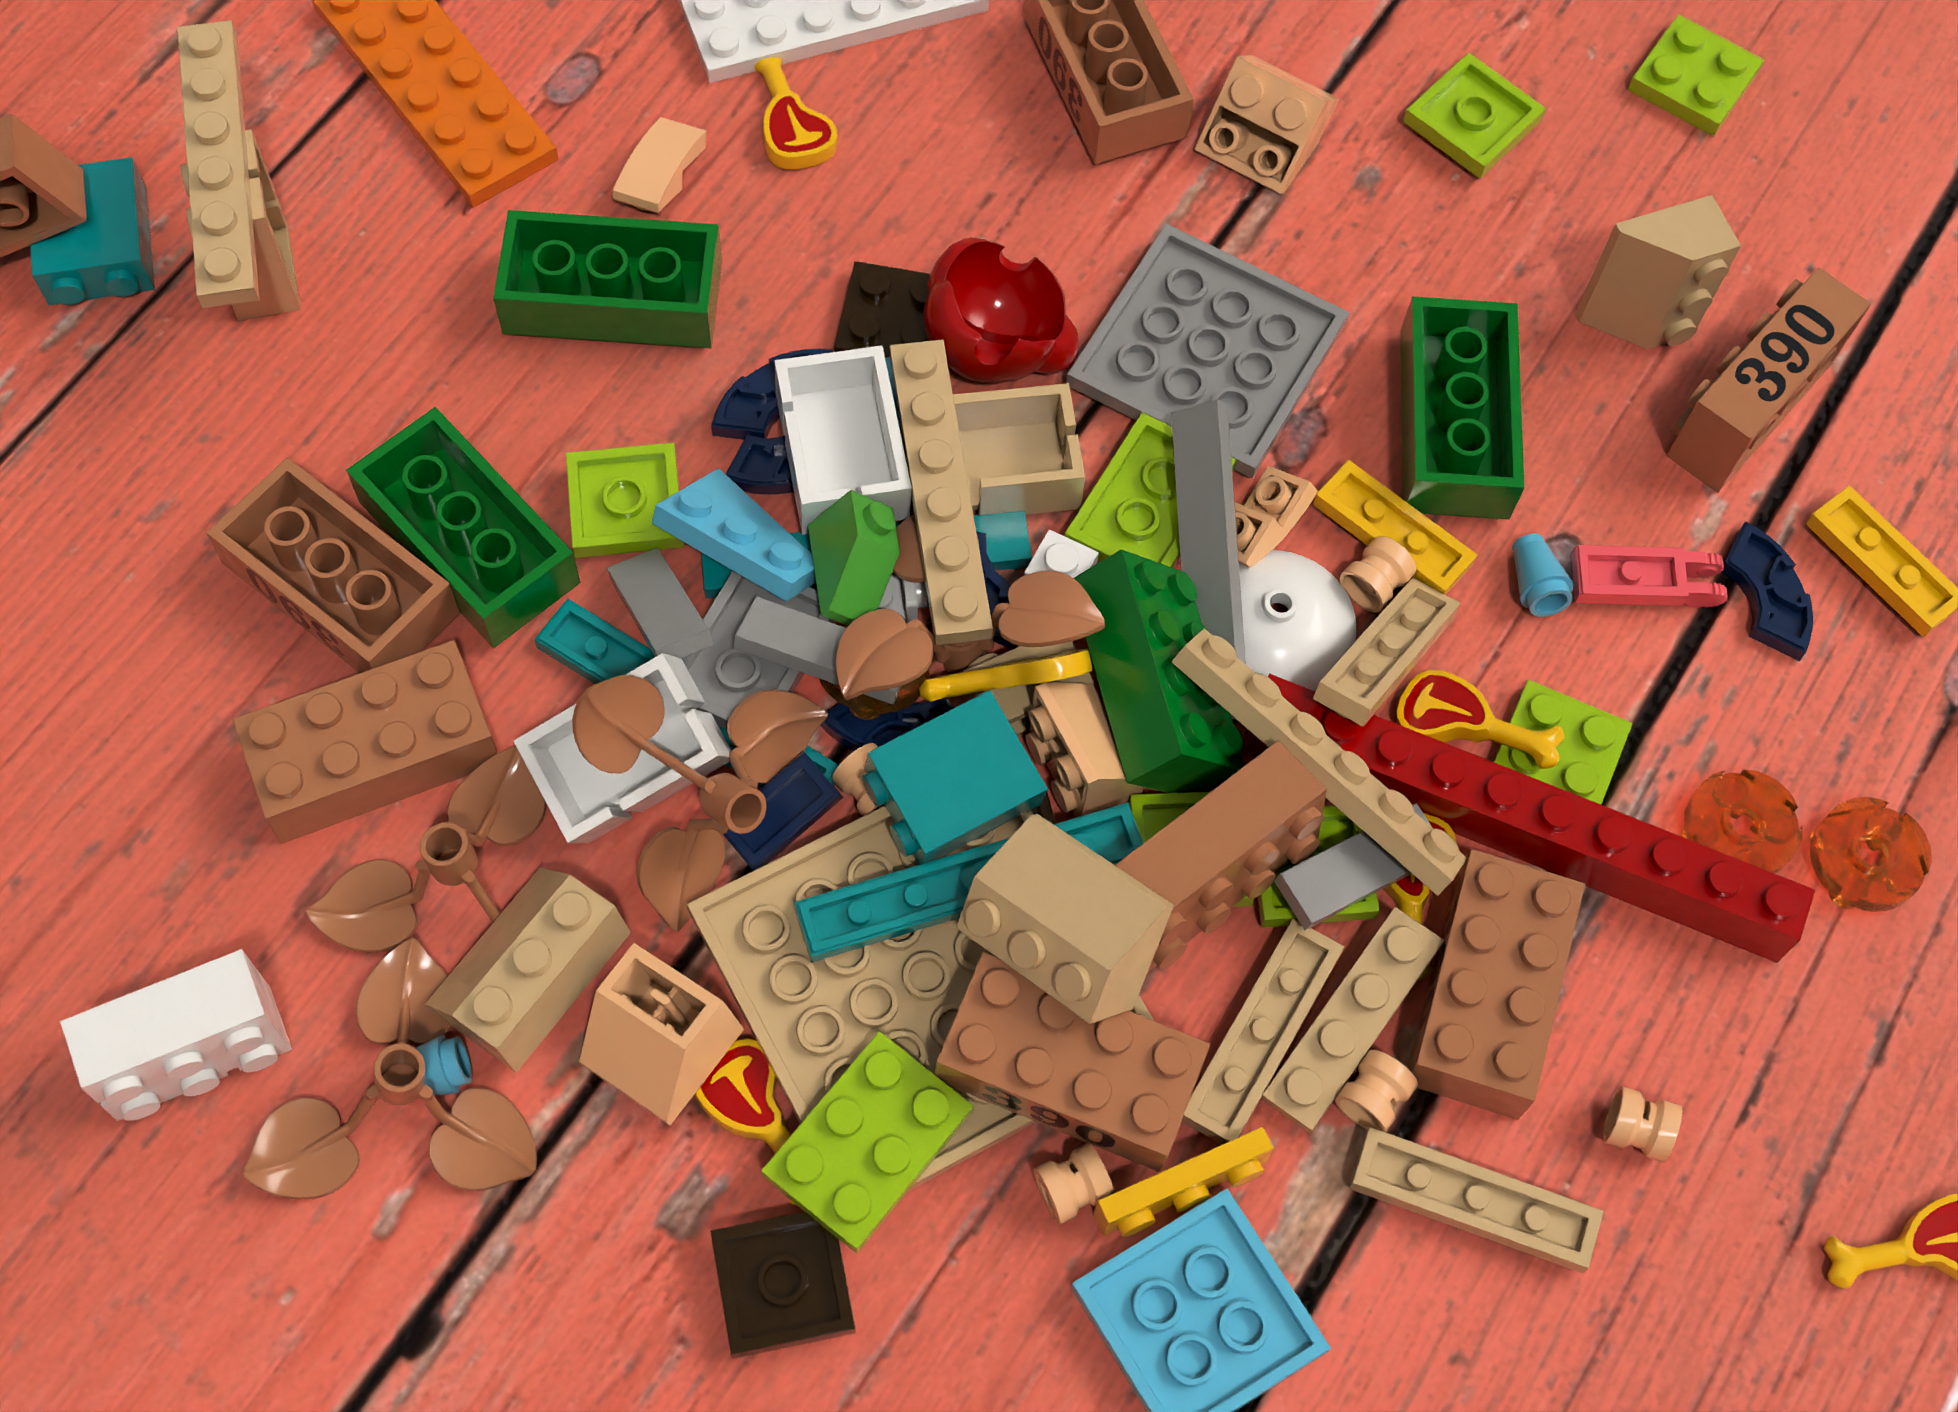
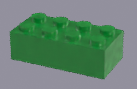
[493,210,722,348]
[1400,296,1525,520]
[346,407,581,649]
[1074,549,1245,793]

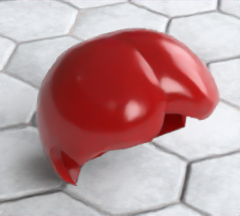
[923,237,1079,383]

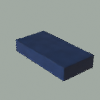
[723,752,844,871]

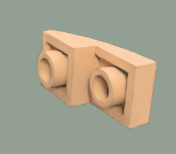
[613,117,706,213]
[1234,466,1318,568]

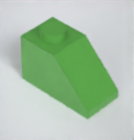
[808,490,900,626]

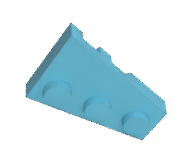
[652,468,816,602]

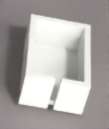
[775,346,912,535]
[513,653,731,843]
[60,949,292,1121]

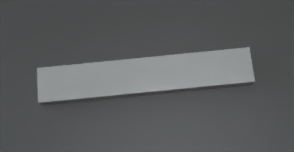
[1171,399,1246,724]

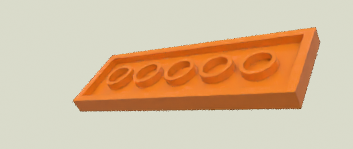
[312,0,559,208]

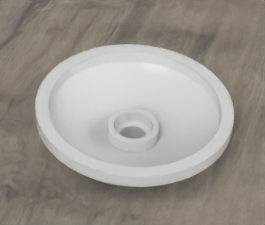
[1239,550,1357,692]

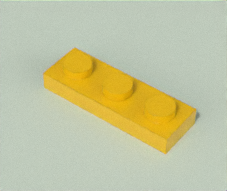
[1313,460,1478,595]
[1806,485,1958,637]
[1093,1127,1274,1237]

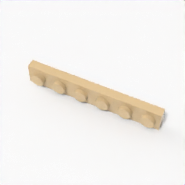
[177,20,259,308]
[889,340,993,645]
[1172,628,1467,896]

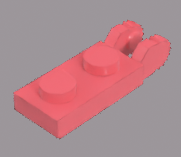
[1570,545,1728,608]

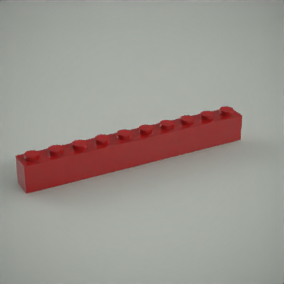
[1243,673,1816,963]

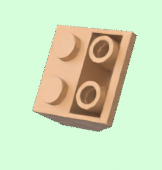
[1194,55,1339,194]
[1026,682,1143,818]
[579,943,744,1126]

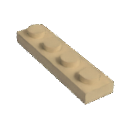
[1313,578,1461,726]
[1261,907,1444,1134]
[1182,918,1344,1145]
[1349,1127,1603,1273]

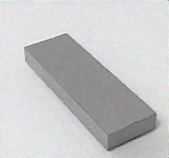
[607,547,714,659]
[734,596,902,705]
[1274,803,1432,930]

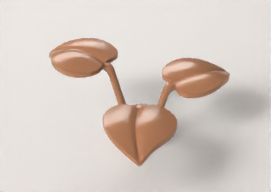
[836,514,1105,701]
[572,675,828,932]
[306,745,546,953]
[243,938,537,1199]

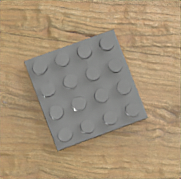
[1066,223,1350,479]

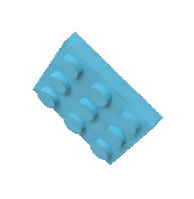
[1071,1188,1331,1412]

